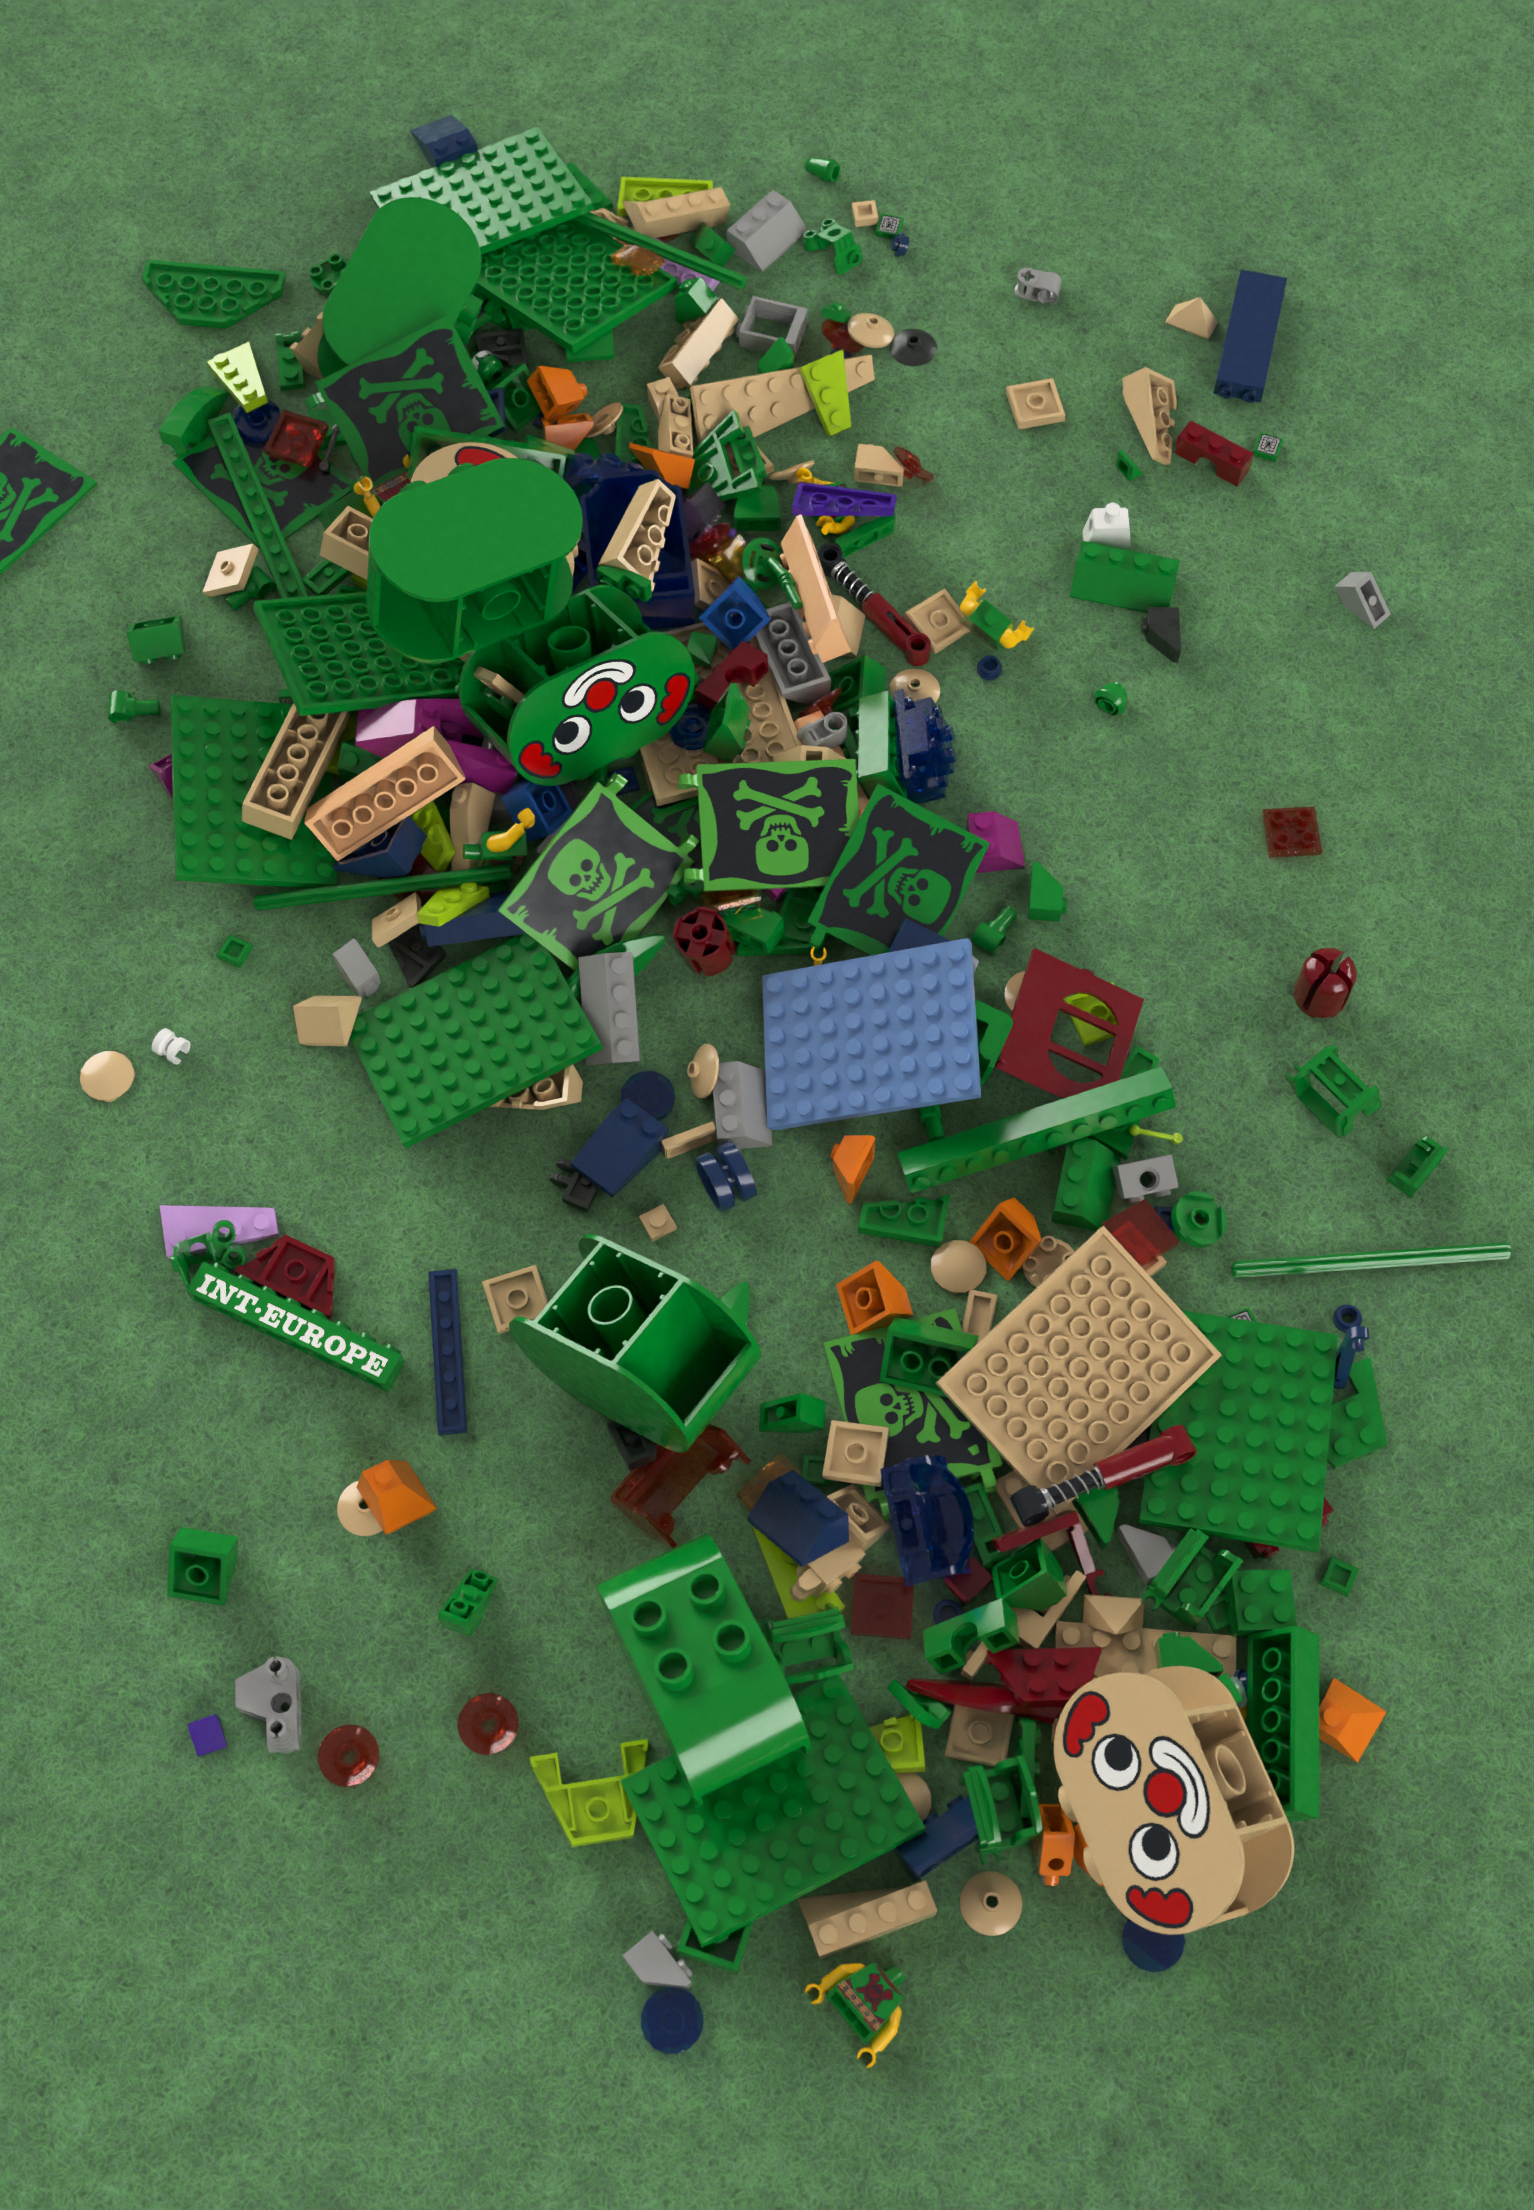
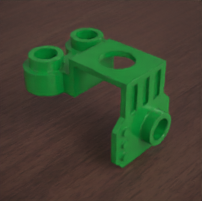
[802,219,863,275]
[170,1220,245,1287]

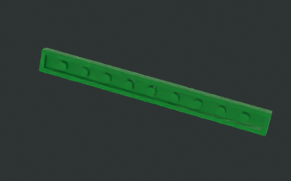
[207,413,308,599]

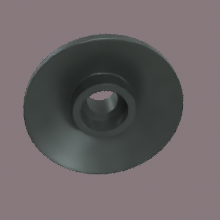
[890,329,937,366]

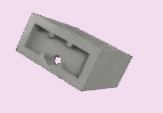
[736,296,808,358]

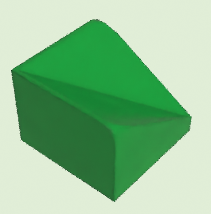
[686,631,718,667]

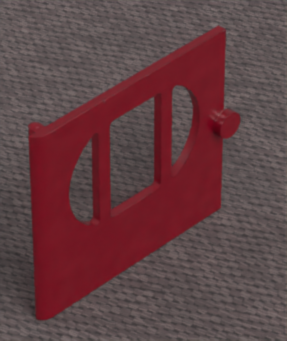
[995,948,1144,1099]

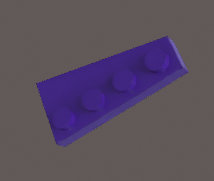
[791,482,897,516]

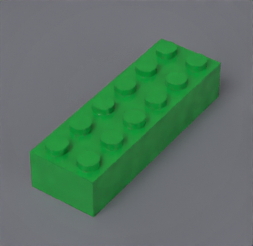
[408,426,567,482]
[1247,1625,1319,1822]

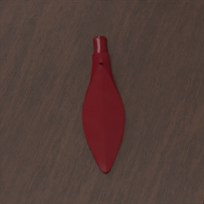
[906,1679,1064,1724]

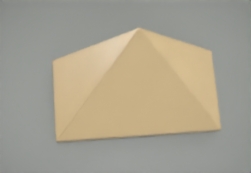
[1165,297,1218,340]
[1082,1594,1144,1634]

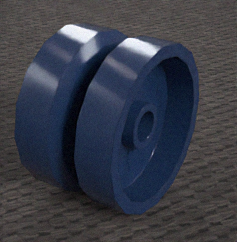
[694,1141,757,1213]

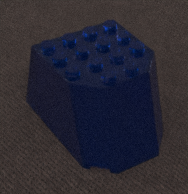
[580,470,695,630]

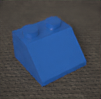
[699,576,771,650]
[501,779,573,843]

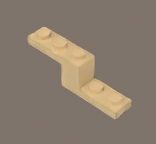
[961,1570,1086,1682]

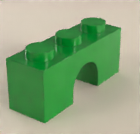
[923,1598,1020,1675]

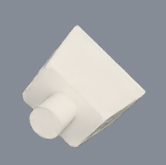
[1083,503,1131,550]

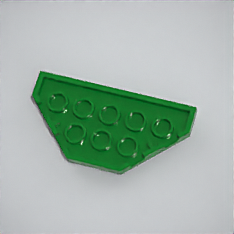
[142,259,286,329]

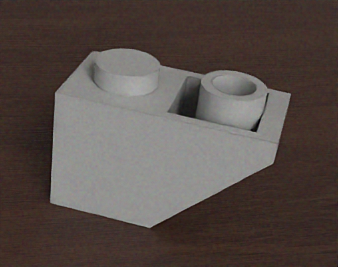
[622,1931,693,1989]

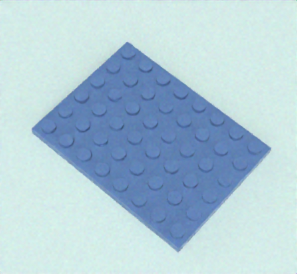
[762,938,981,1130]

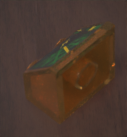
[700,890,760,918]

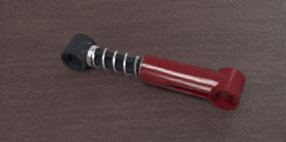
[818,543,931,666]
[1010,1425,1197,1526]

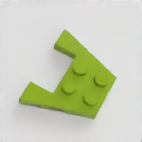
[529,1739,648,1848]

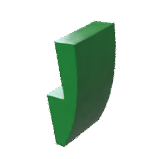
[597,566,652,603]

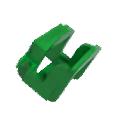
[975,1000,1013,1086]
[1285,1045,1382,1138]
[1140,1528,1244,1628]
[757,1603,854,1684]
[958,1755,1043,1866]

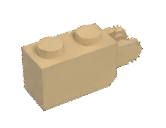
[789,1536,866,1602]

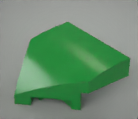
[887,1679,953,1729]

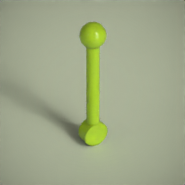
[1130,1125,1183,1144]

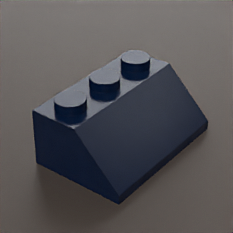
[747,1470,849,1567]
[893,1795,979,1882]

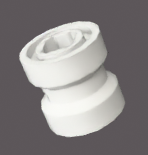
[152,1028,190,1065]

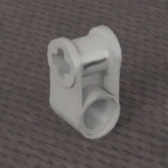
[1014,268,1062,305]
[796,712,847,749]

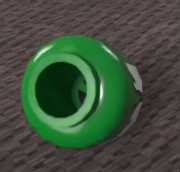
[470,350,503,387]

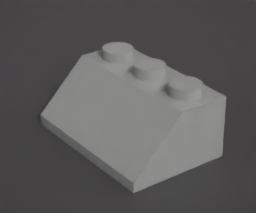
[727,190,808,272]
[713,1061,773,1149]

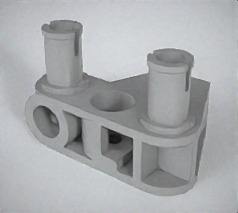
[235,1656,302,1754]

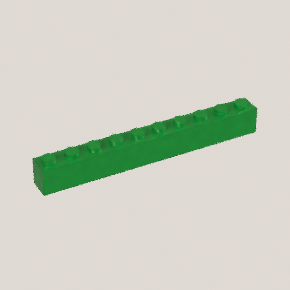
[897,1067,1176,1194]

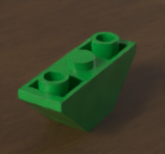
[438,1569,498,1637]

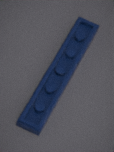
[428,1269,468,1436]

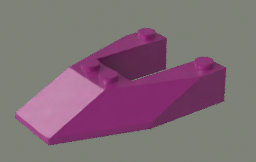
[355,699,516,794]

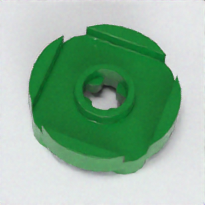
[1171,1191,1227,1248]

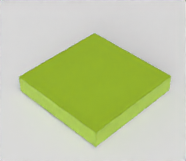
[1064,982,1116,1047]

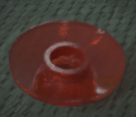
[821,320,864,352]
[893,447,934,482]
[687,523,731,557]
[798,687,843,718]
[458,1693,519,1755]
[318,1725,379,1787]

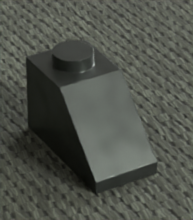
[1141,607,1181,663]

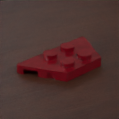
[234,1235,336,1319]
[985,1647,1102,1708]

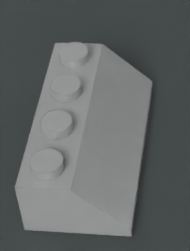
[754,602,831,705]
[579,952,640,1066]

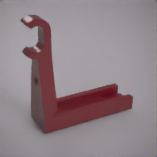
[992,1510,1113,1596]

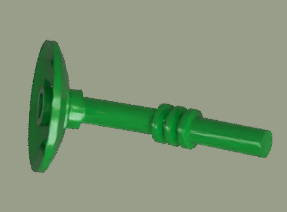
[741,538,803,610]

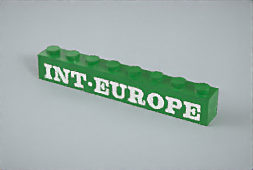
[186,1261,405,1392]

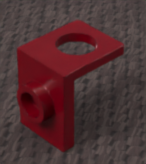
[943,1557,993,1606]

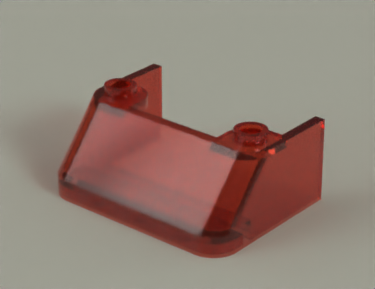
[610,1424,751,1548]

